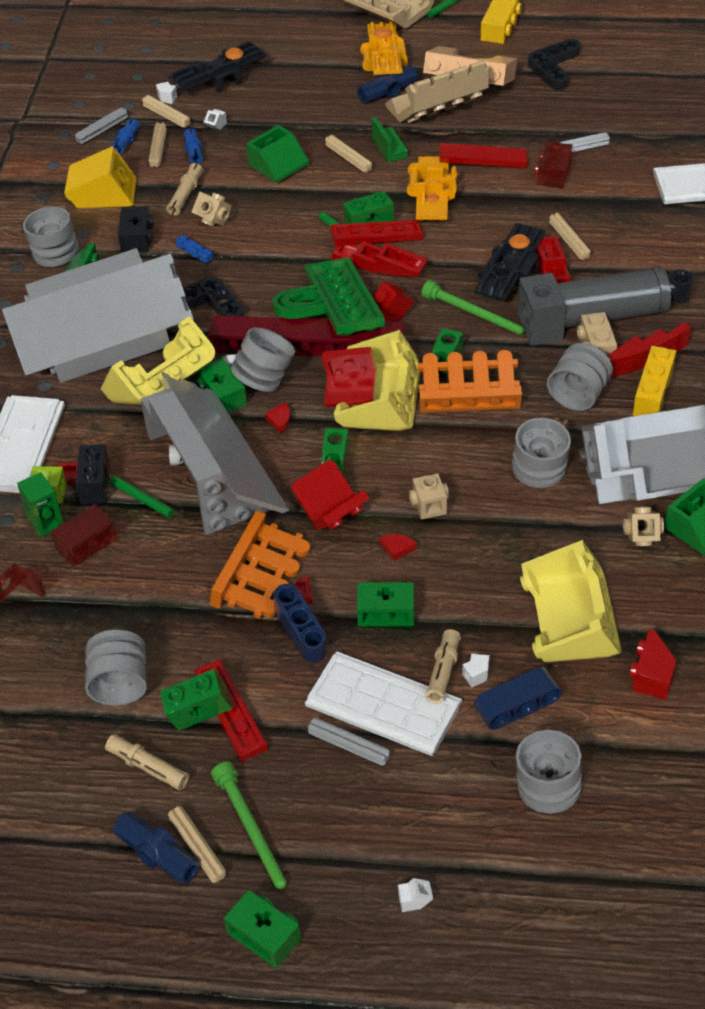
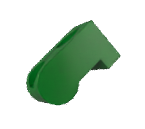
[432,328,463,375]
[322,428,350,475]

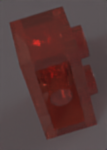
[534,141,573,189]
[51,504,117,567]

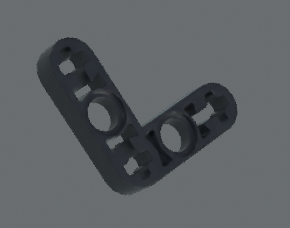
[528,39,581,90]
[183,277,244,316]

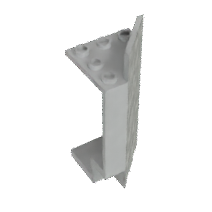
[2,248,193,383]
[140,372,289,535]
[579,405,705,504]

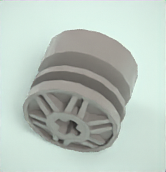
[23,206,79,267]
[231,327,295,392]
[547,343,613,411]
[512,418,571,488]
[85,629,147,706]
[516,730,582,814]

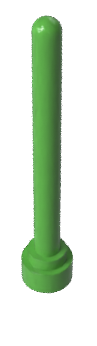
[421,280,525,335]
[211,762,287,889]

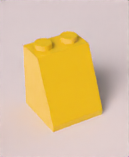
[64,146,137,208]

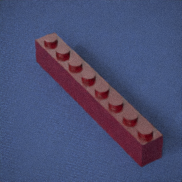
[208,315,405,357]

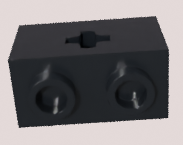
[118,206,154,253]
[76,444,110,505]

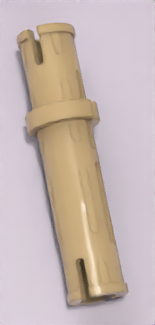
[166,163,203,216]
[426,629,461,704]
[105,733,189,791]

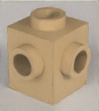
[192,192,232,227]
[409,474,449,519]
[623,507,664,546]

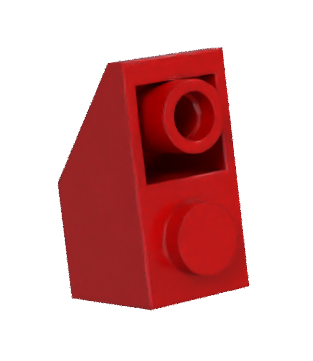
[372,281,414,322]
[629,629,676,700]

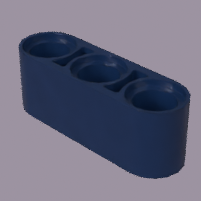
[274,583,326,663]
[474,667,562,730]

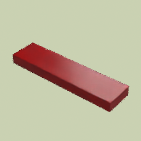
[439,143,527,168]
[330,220,423,245]
[194,659,268,762]

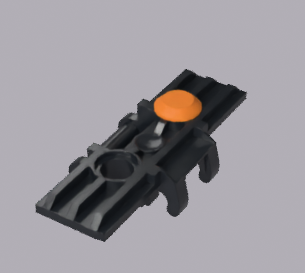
[168,41,266,92]
[474,223,546,301]

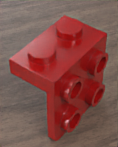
[322,347,377,408]
[291,460,370,531]

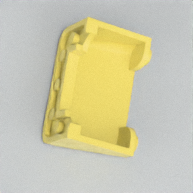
[101,316,215,405]
[334,330,421,431]
[520,540,622,662]

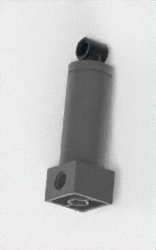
[517,266,694,346]

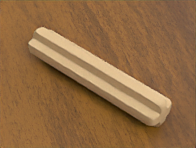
[142,95,191,128]
[148,123,167,168]
[325,135,372,173]
[549,213,591,260]
[168,806,226,883]

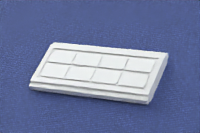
[653,163,705,204]
[0,395,65,493]
[305,652,462,757]

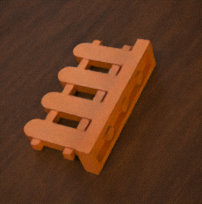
[418,350,522,413]
[210,510,310,619]

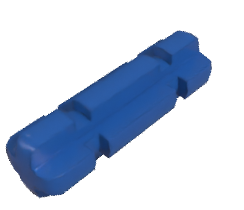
[176,235,214,263]

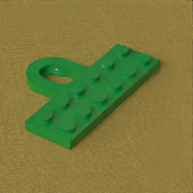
[273,257,385,335]

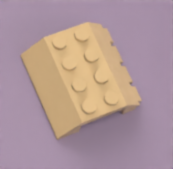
[339,0,434,29]
[385,60,489,124]

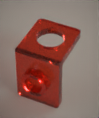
[0,563,46,602]

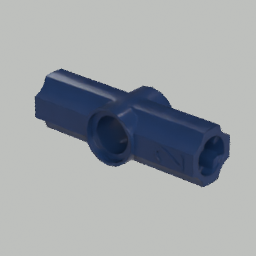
[357,65,418,104]
[113,811,200,885]

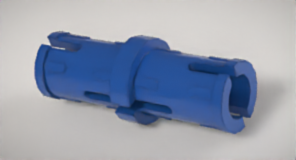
[111,119,140,154]
[184,128,203,164]

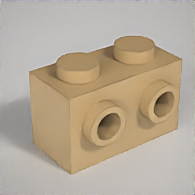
[577,312,617,356]

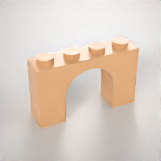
[423,46,518,86]

